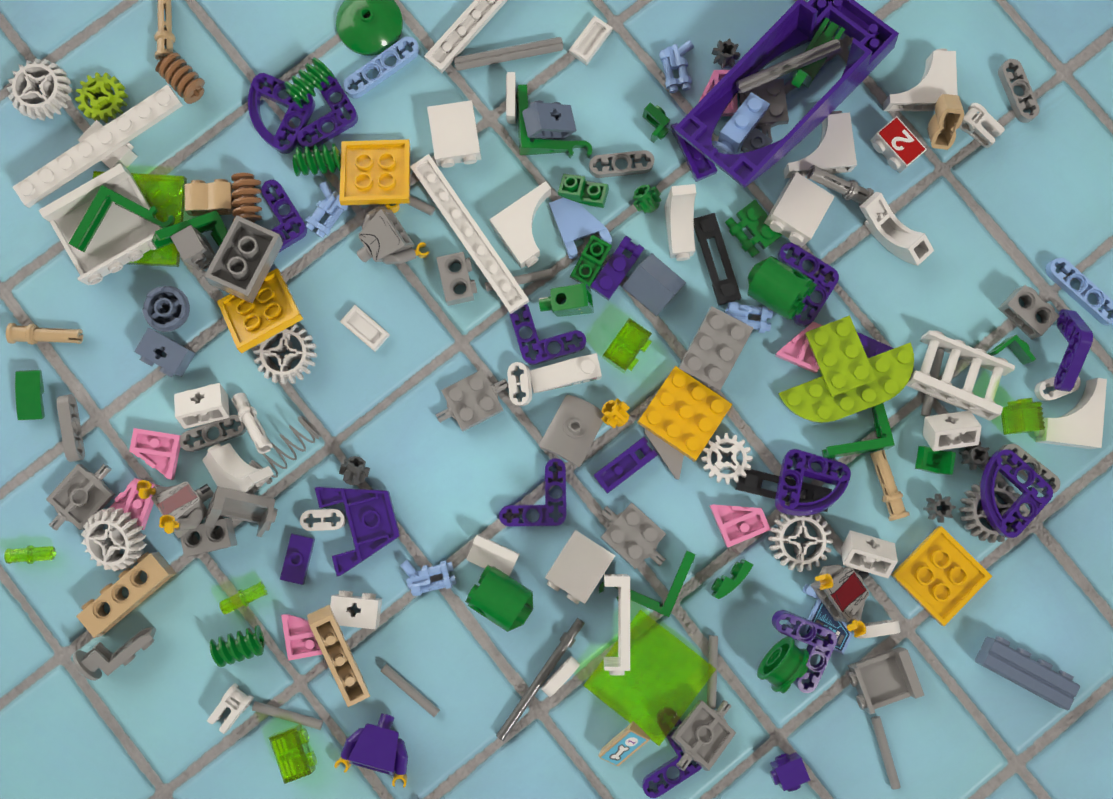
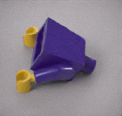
[334,713,408,788]

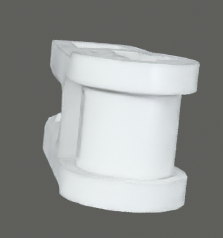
[959,103,1005,148]
[207,683,254,734]

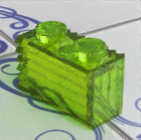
[602,318,652,373]
[1001,398,1046,435]
[269,724,317,784]

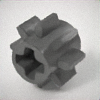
[712,38,740,69]
[959,441,991,470]
[339,456,370,485]
[923,493,956,523]

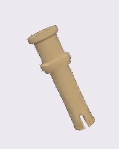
[154,0,176,61]
[6,323,83,345]
[870,450,910,521]

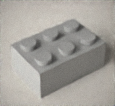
[204,215,283,303]
[678,306,754,390]

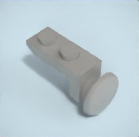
[73,627,156,681]

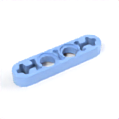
[343,37,419,99]
[1045,258,1113,326]

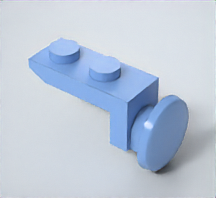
[712,92,770,154]

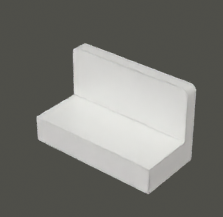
[466,534,520,576]

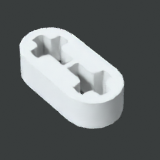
[507,362,532,406]
[1034,376,1081,401]
[300,509,346,531]
[856,619,901,639]
[541,656,580,697]

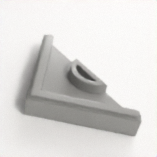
[644,429,684,480]

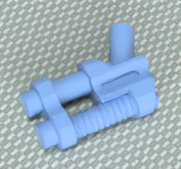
[659,40,694,93]
[305,181,349,238]
[724,301,773,333]
[400,560,457,596]

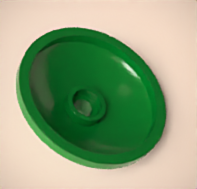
[336,0,403,56]

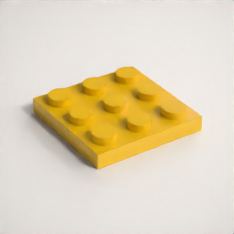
[339,139,410,205]
[217,268,303,353]
[637,366,733,462]
[891,526,992,626]

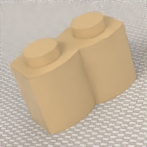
[927,94,964,150]
[184,179,235,216]

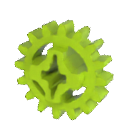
[75,72,128,123]

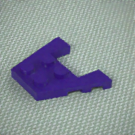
[314,487,401,576]

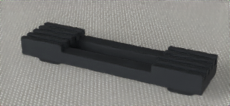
[694,213,742,306]
[735,469,832,512]

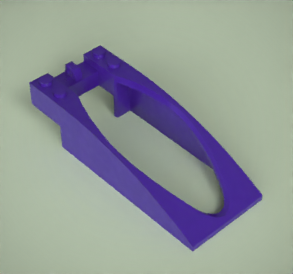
[674,0,899,188]

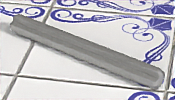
[454,37,563,71]
[735,39,841,93]

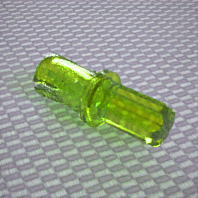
[4,545,56,564]
[219,581,268,614]

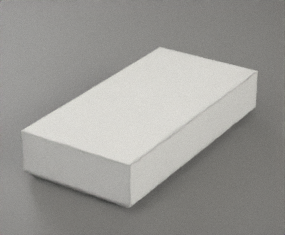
[569,15,613,66]
[506,72,516,124]
[340,305,390,352]

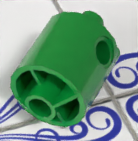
[747,256,816,320]
[465,565,533,632]

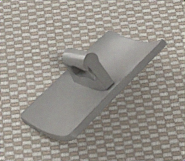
[539,395,604,468]

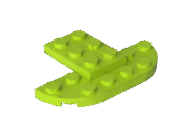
[778,315,914,423]

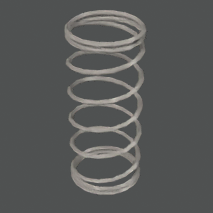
[249,416,321,484]

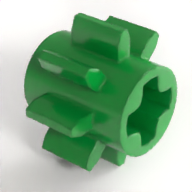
[633,185,661,213]

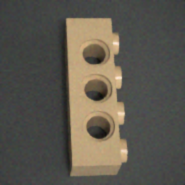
[76,552,176,638]
[307,605,370,707]

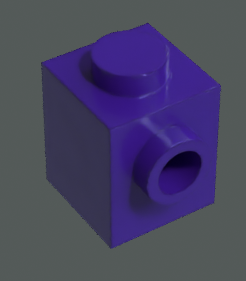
[769,752,811,792]

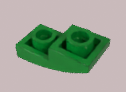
[558,174,609,208]
[570,235,612,288]
[15,370,45,420]
[711,559,753,599]

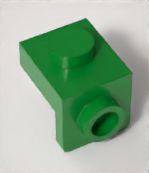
[642,102,670,143]
[915,446,956,475]

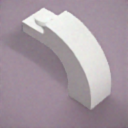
[859,192,934,266]

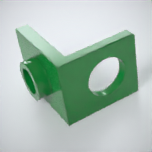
[987,334,1036,365]

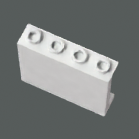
[39,163,163,286]
[603,574,630,675]

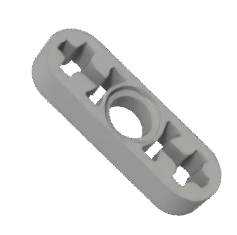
[998,59,1040,123]
[589,150,654,178]
[57,394,85,462]
[179,415,247,452]
[999,444,1060,493]

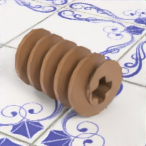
[155,53,205,104]
[231,173,262,223]

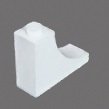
[883,48,958,111]
[784,111,857,179]
[489,181,551,269]
[664,184,696,261]
[1034,378,1107,449]
[202,443,274,494]

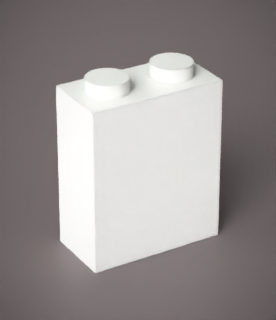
[427,100,481,168]
[764,172,835,247]
[545,530,615,604]

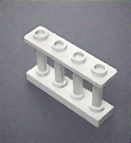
[906,330,1015,421]

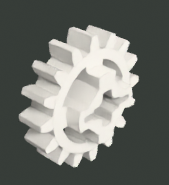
[701,433,753,485]

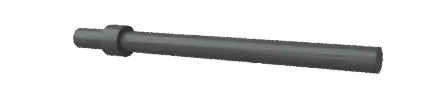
[496,618,585,741]

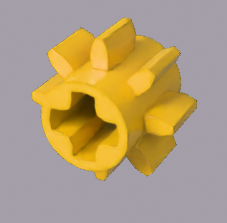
[601,398,630,429]

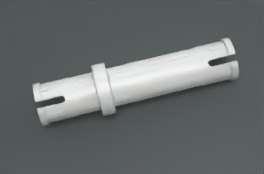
[231,393,273,454]

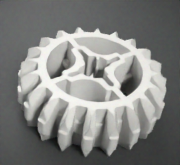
[7,58,73,121]
[253,324,317,385]
[81,507,147,571]
[768,513,833,572]

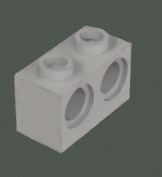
[170,225,216,271]
[436,252,477,306]
[998,285,1060,339]
[180,516,237,557]

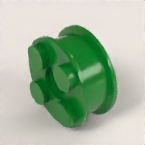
[757,636,809,693]

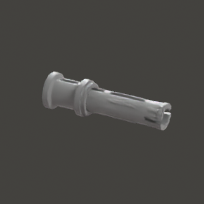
[807,165,874,206]

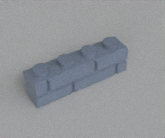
[975,636,1080,711]

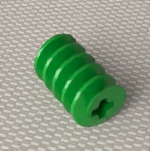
[284,57,335,108]
[292,143,341,177]
[210,625,265,667]

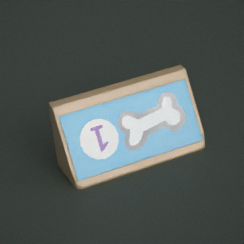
[598,721,650,766]

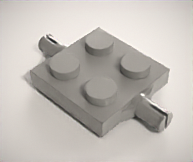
[738,68,789,139]
[436,370,509,432]
[46,464,116,530]
[600,503,666,569]
[671,700,736,771]

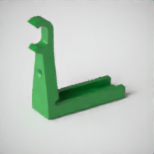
[789,18,845,88]
[516,85,592,158]
[68,185,175,252]
[152,210,228,249]
[822,403,895,459]
[599,551,696,617]

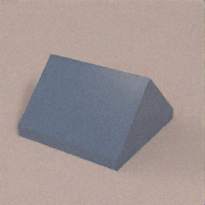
[622,253,686,317]

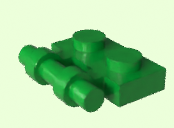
[725,200,782,258]

